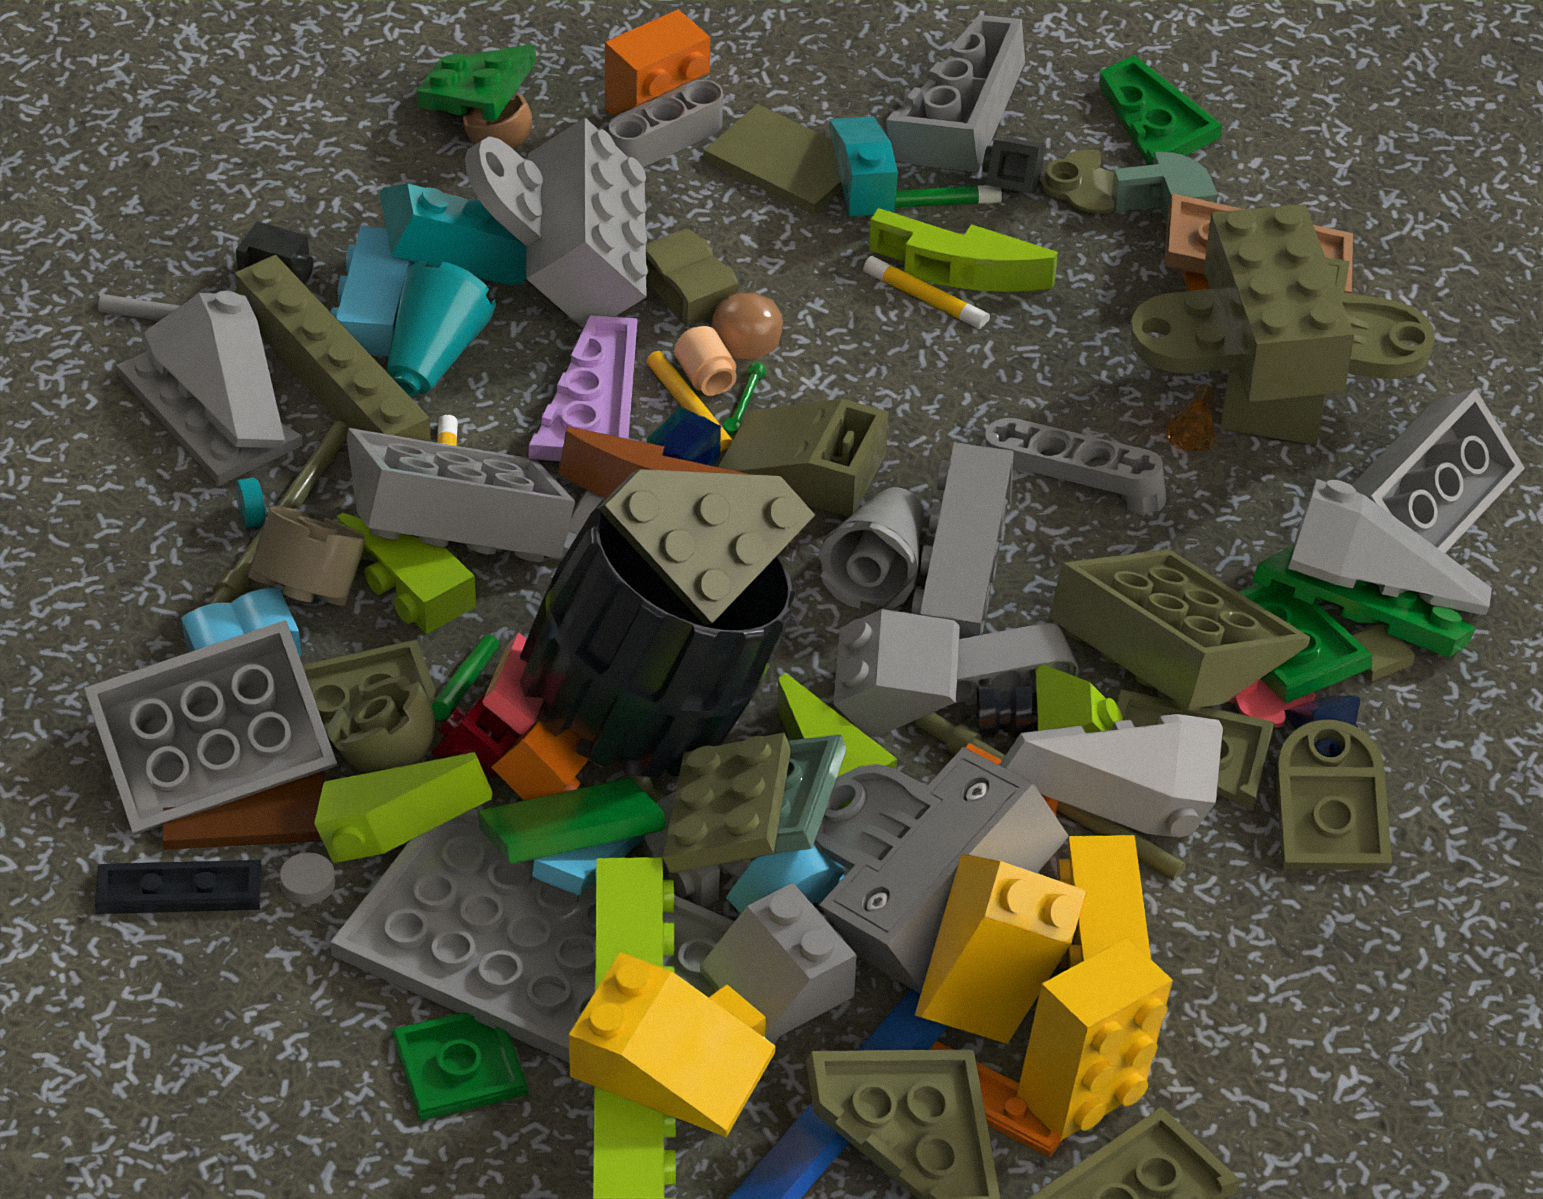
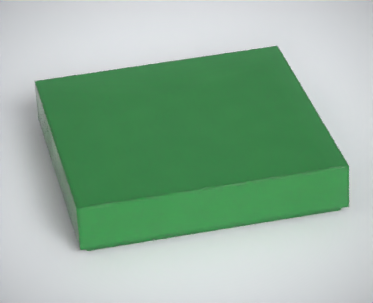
[391,1012,529,1121]

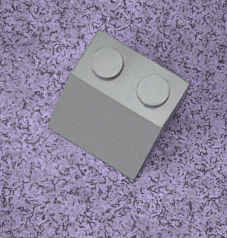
[834,609,960,737]
[700,883,857,1041]

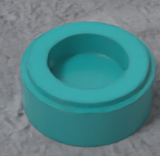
[235,477,266,529]

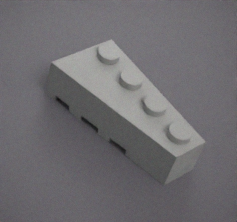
[886,15,1025,173]
[911,442,1014,639]

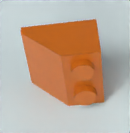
[605,9,711,115]

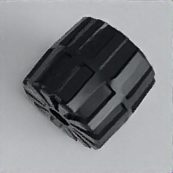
[520,498,795,778]

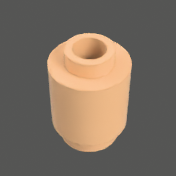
[674,326,737,396]

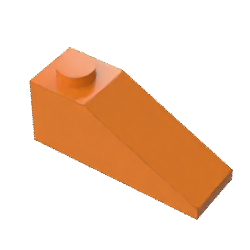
[491,703,589,801]

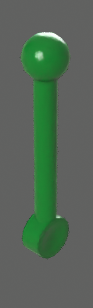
[723,362,766,435]

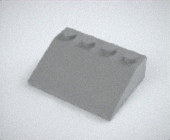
[346,428,575,562]
[84,620,337,835]

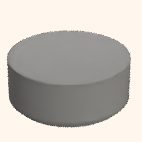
[280,852,335,904]

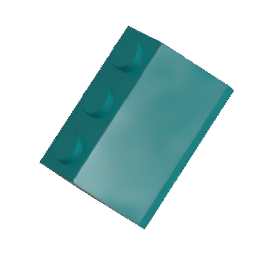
[379,183,527,285]

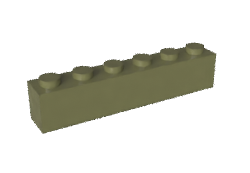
[235,255,431,442]

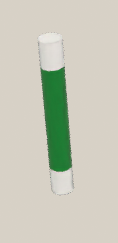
[895,185,1002,208]

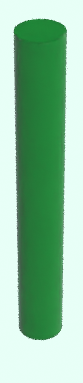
[431,635,500,720]

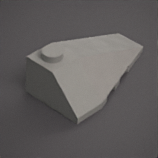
[142,291,285,448]
[1288,479,1492,615]
[999,714,1223,838]

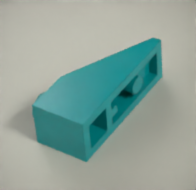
[829,116,898,217]

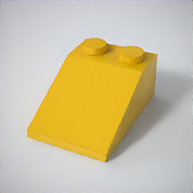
[915,853,1086,1044]
[569,952,775,1137]

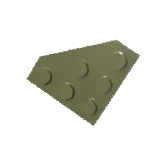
[598,469,815,625]
[806,1050,1000,1199]

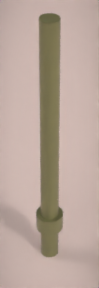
[208,421,350,605]
[916,712,1186,881]

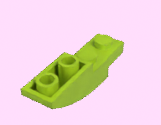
[869,208,1058,292]

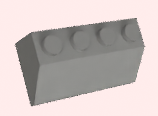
[1351,388,1525,553]

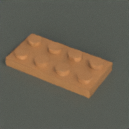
[1164,193,1353,293]

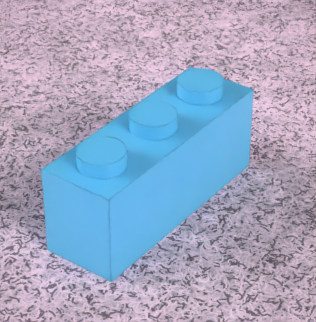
[331,226,417,357]

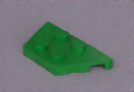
[416,45,536,121]

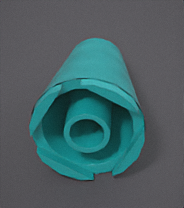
[386,260,496,397]

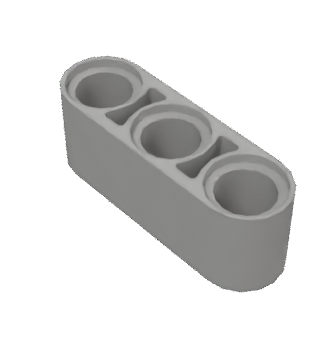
[609,80,723,167]
[942,623,1079,709]

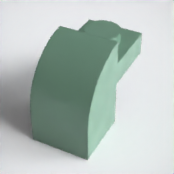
[1111,152,1218,224]

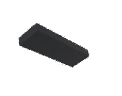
[95,860,262,914]

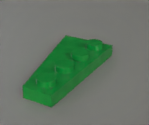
[1252,544,1476,658]

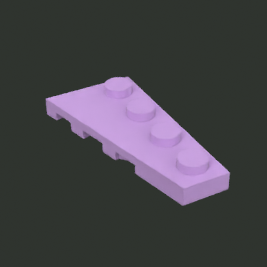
[528,315,637,461]

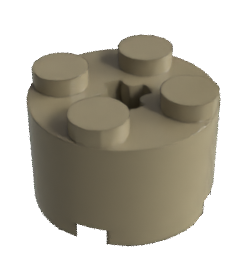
[248,506,365,606]

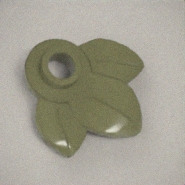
[1040,150,1115,214]

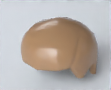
[463,94,532,149]
[711,292,783,359]

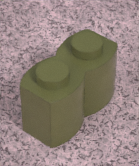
[646,228,738,327]

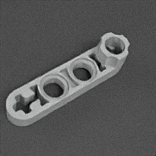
[985,418,1166,515]

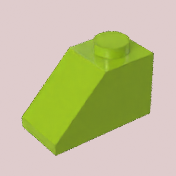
[1036,664,1123,733]

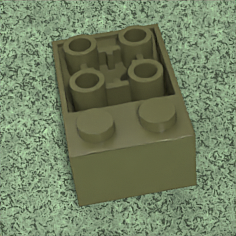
[718,399,889,517]

